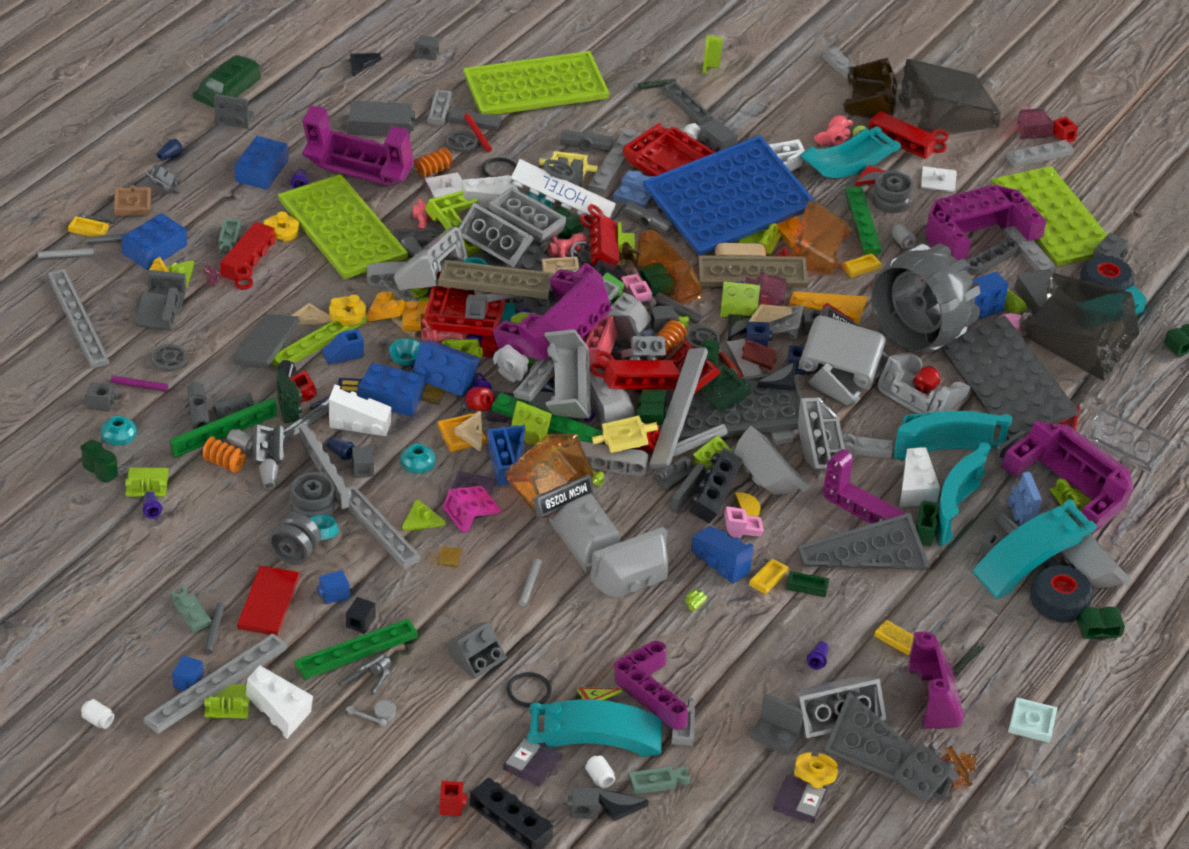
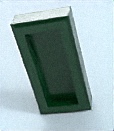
[786,571,830,598]

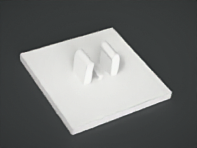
[921,166,957,193]
[425,172,462,198]

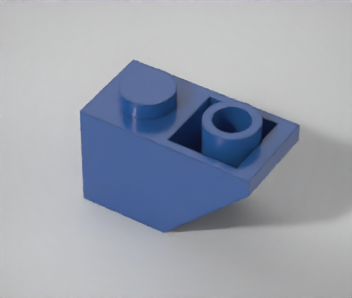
[322,329,364,365]

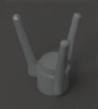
[340,654,391,695]

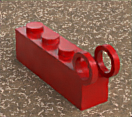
[869,111,949,159]
[579,204,619,266]
[220,222,276,290]
[590,351,680,389]

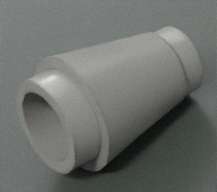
[259,459,279,490]

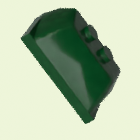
[193,55,261,108]

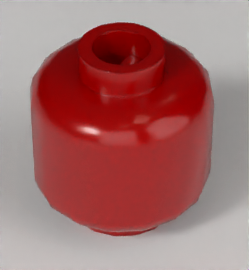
[913,366,941,394]
[466,387,494,412]

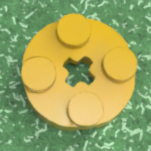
[263,212,299,242]
[329,295,366,326]
[794,752,838,789]

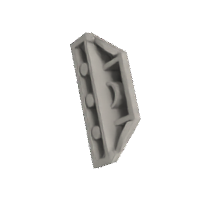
[605,292,652,340]
[798,398,845,470]

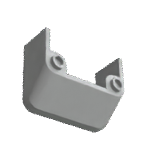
[545,329,591,419]

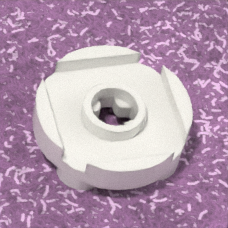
[493,345,529,382]

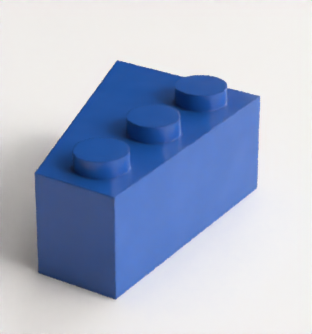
[487,425,525,486]
[691,526,754,584]

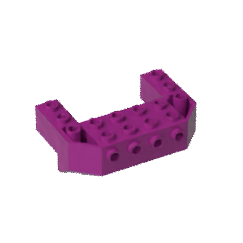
[302,105,414,187]
[925,184,1046,260]
[493,263,612,360]
[1001,421,1134,535]

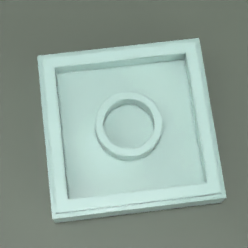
[1008,697,1057,743]

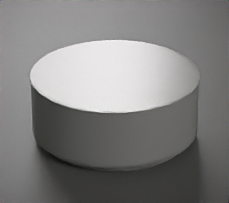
[375,700,396,721]

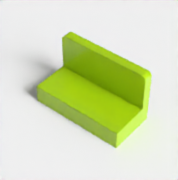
[703,35,723,73]
[617,222,635,261]

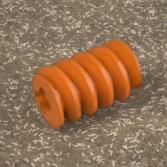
[414,148,453,179]
[656,321,687,352]
[202,436,246,473]

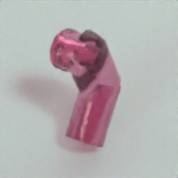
[203,265,221,286]

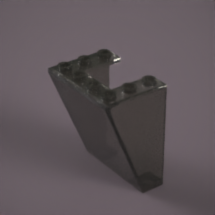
[899,59,1001,137]
[1019,273,1140,381]

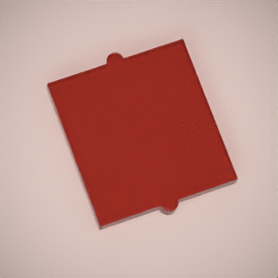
[741,339,777,370]

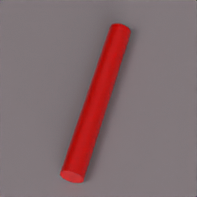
[464,113,492,152]
[718,352,742,380]

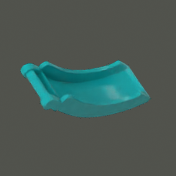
[799,126,901,178]
[893,411,1012,460]
[935,443,990,547]
[973,500,1097,599]
[527,700,662,757]

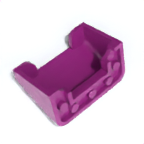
[907,631,964,729]

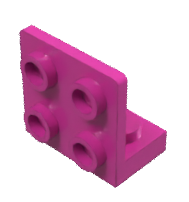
[442,486,501,533]

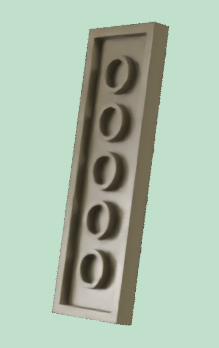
[698,256,808,288]
[438,260,554,299]

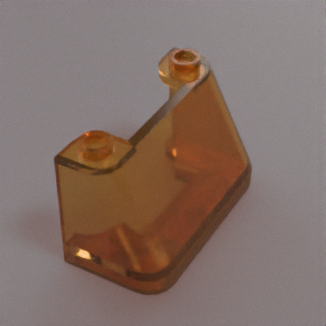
[791,200,851,275]
[636,230,703,305]
[505,434,593,518]

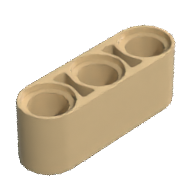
[715,243,766,256]

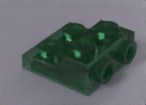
[698,364,751,413]
[277,369,302,424]

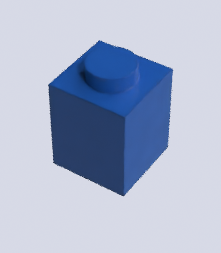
[317,570,350,604]
[172,655,204,691]

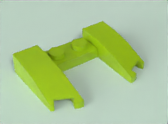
[425,190,484,257]

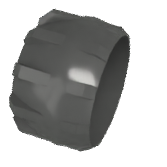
[871,243,981,352]

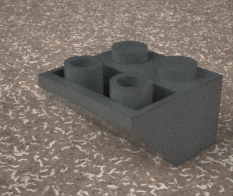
[445,621,507,679]

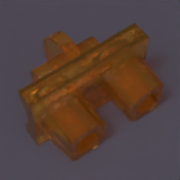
[940,745,977,787]

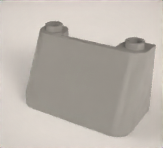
[394,227,468,290]
[798,316,886,390]
[807,351,889,406]
[878,352,970,414]

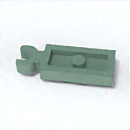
[218,219,242,255]
[171,586,212,633]
[629,766,691,795]

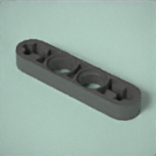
[966,239,1019,275]

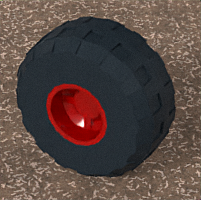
[1079,255,1134,299]
[1031,565,1093,623]

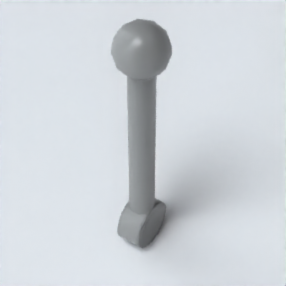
[346,706,387,727]

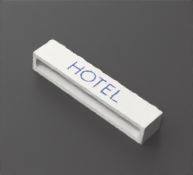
[511,159,616,220]

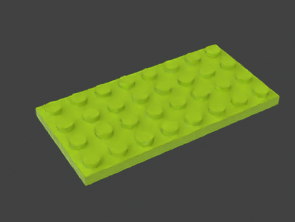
[463,51,610,115]
[991,166,1108,267]
[278,174,408,280]

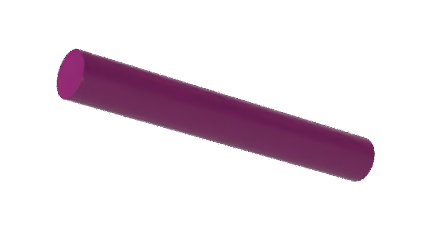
[111,375,168,392]

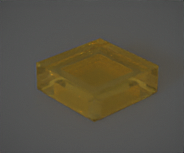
[421,384,445,405]
[439,546,462,568]

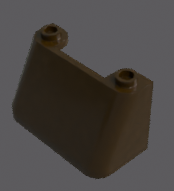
[843,58,898,118]

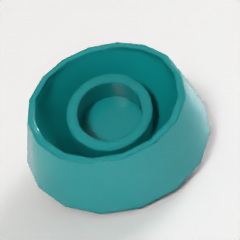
[309,515,339,540]

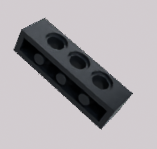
[690,447,743,523]
[470,777,554,849]

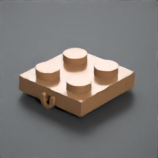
[114,185,151,216]

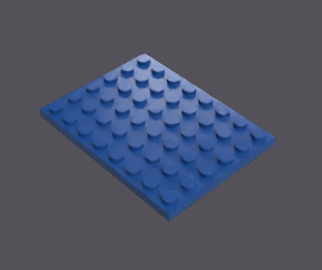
[643,135,817,256]

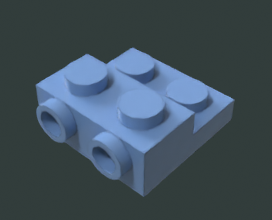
[613,170,654,209]
[1008,472,1042,526]

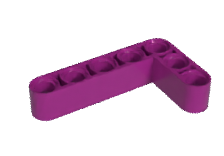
[823,449,914,524]
[614,641,688,730]

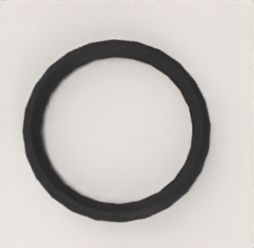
[482,157,517,177]
[507,672,552,707]

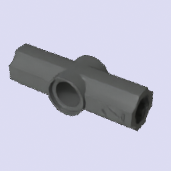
[560,129,613,152]
[623,201,675,237]
[187,381,210,430]

